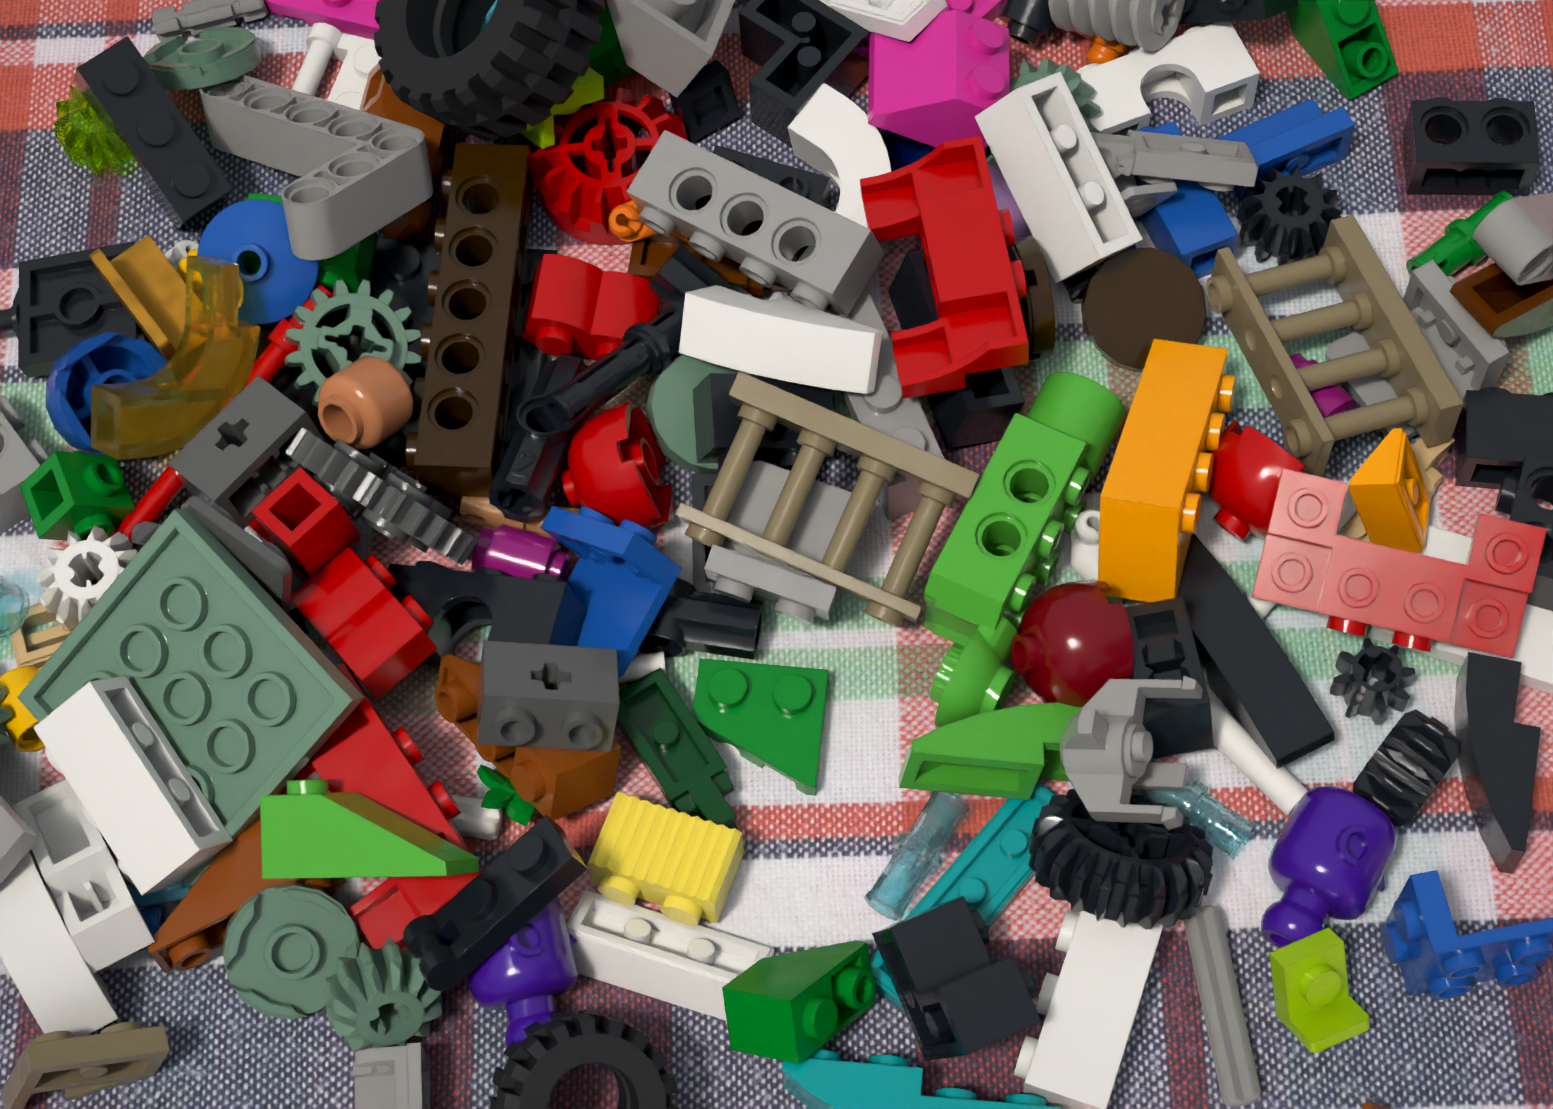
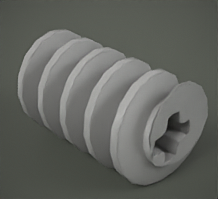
[1048,0,1185,52]

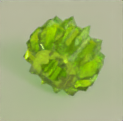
[54,85,137,176]

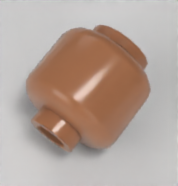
[318,356,413,450]

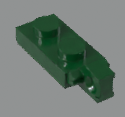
[616,667,739,830]

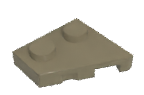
[1,1022,170,1109]

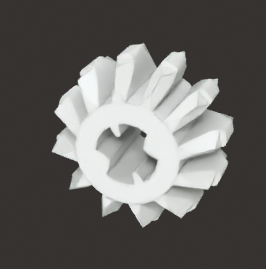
[37,525,139,632]

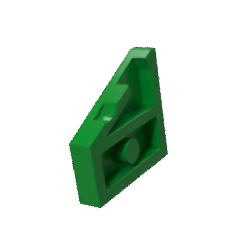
[692,658,829,796]

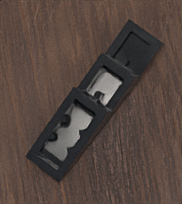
[1176,533,1335,769]

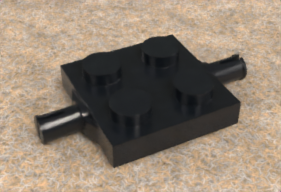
[0,241,144,378]

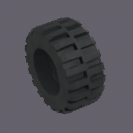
[374,0,605,140]

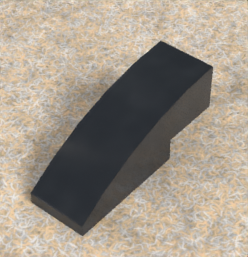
[1454,652,1541,874]

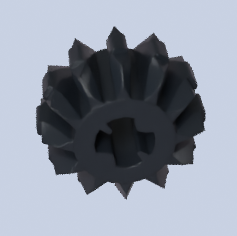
[1236,164,1342,266]
[1353,709,1461,827]

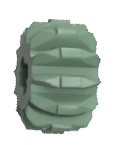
[325,936,443,1051]

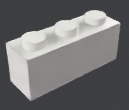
[975,72,1143,283]
[33,675,233,896]
[1014,910,1163,1109]

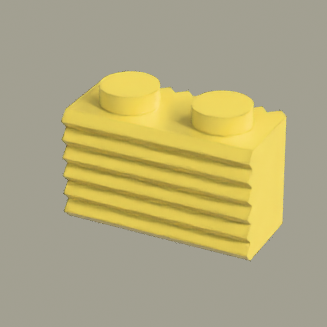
[588,792,744,926]

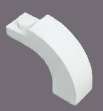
[787,83,892,261]
[0,849,118,1037]

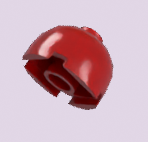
[561,402,675,529]
[1206,420,1306,542]

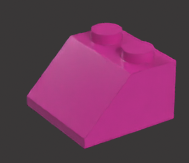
[868,9,1010,149]

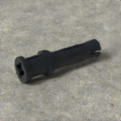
[542,296,685,432]

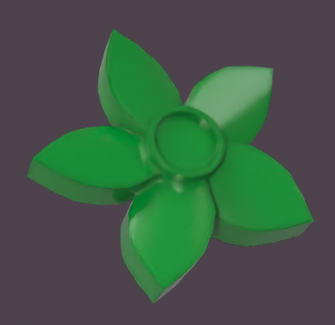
[477,764,537,826]

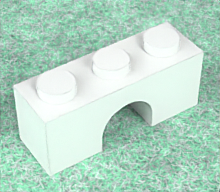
[1076,21,1260,136]

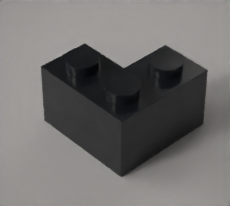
[738,0,869,148]
[872,896,1041,1061]

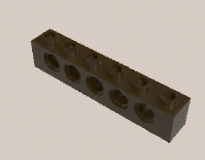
[406,143,535,497]

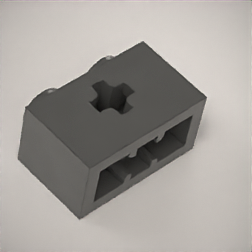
[167,375,325,529]
[477,640,620,752]

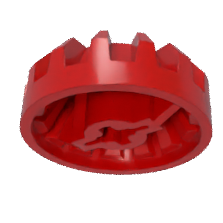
[531,87,688,246]

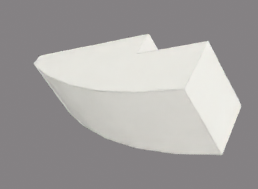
[679,285,882,394]
[13,779,155,974]

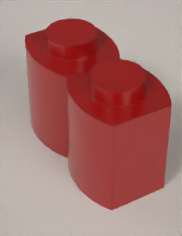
[521,254,660,361]
[291,547,438,700]

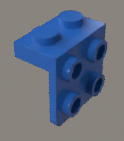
[540,506,682,679]
[1381,870,1553,1000]

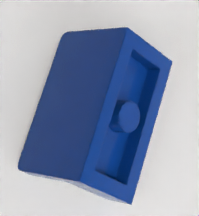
[1216,99,1355,202]

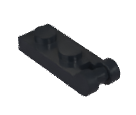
[403,815,588,991]

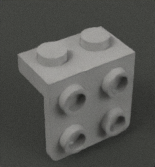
[1325,259,1510,439]
[704,461,852,624]

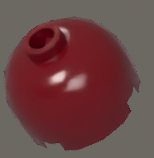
[1011,579,1134,707]

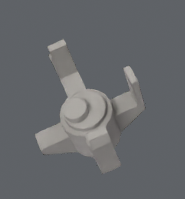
[1060,676,1203,830]

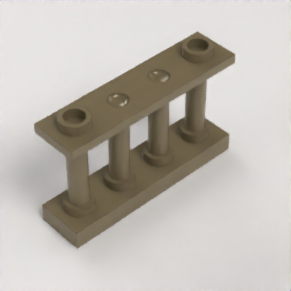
[1206,215,1464,477]
[676,371,980,628]

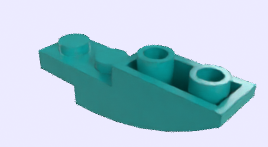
[782,1049,1062,1109]

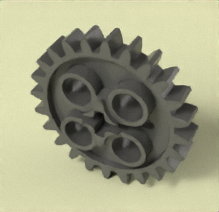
[285,427,479,566]

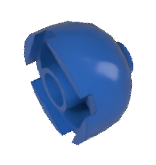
[46,332,176,458]

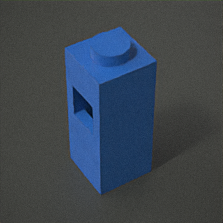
[1134,121,1238,279]

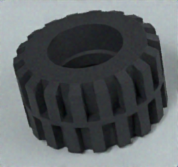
[490,1010,679,1109]

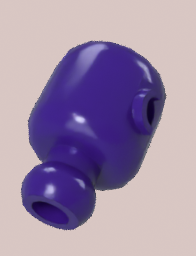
[1261,786,1398,948]
[467,897,578,1047]

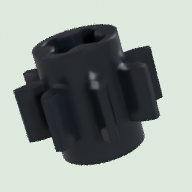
[1329,638,1416,725]

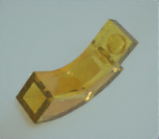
[91,255,260,460]

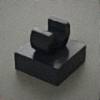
[668,59,741,143]

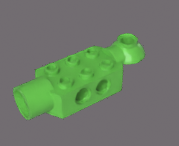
[923,372,1126,728]

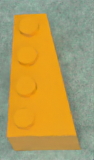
[1098,339,1237,603]

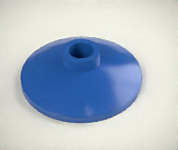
[197,199,320,324]

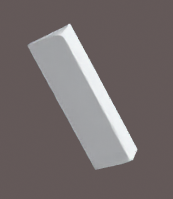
[566,890,775,1021]

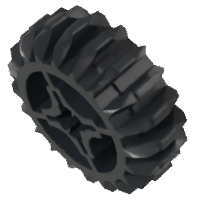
[1028,789,1213,929]

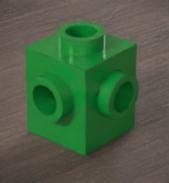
[20,451,135,541]

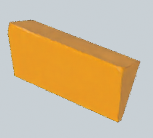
[1348,428,1431,553]

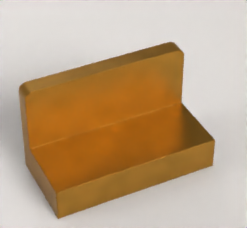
[89,235,224,371]

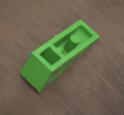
[260,779,479,879]

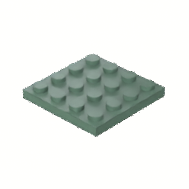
[17,508,365,887]

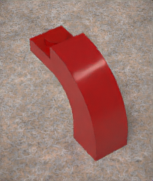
[247,467,361,582]

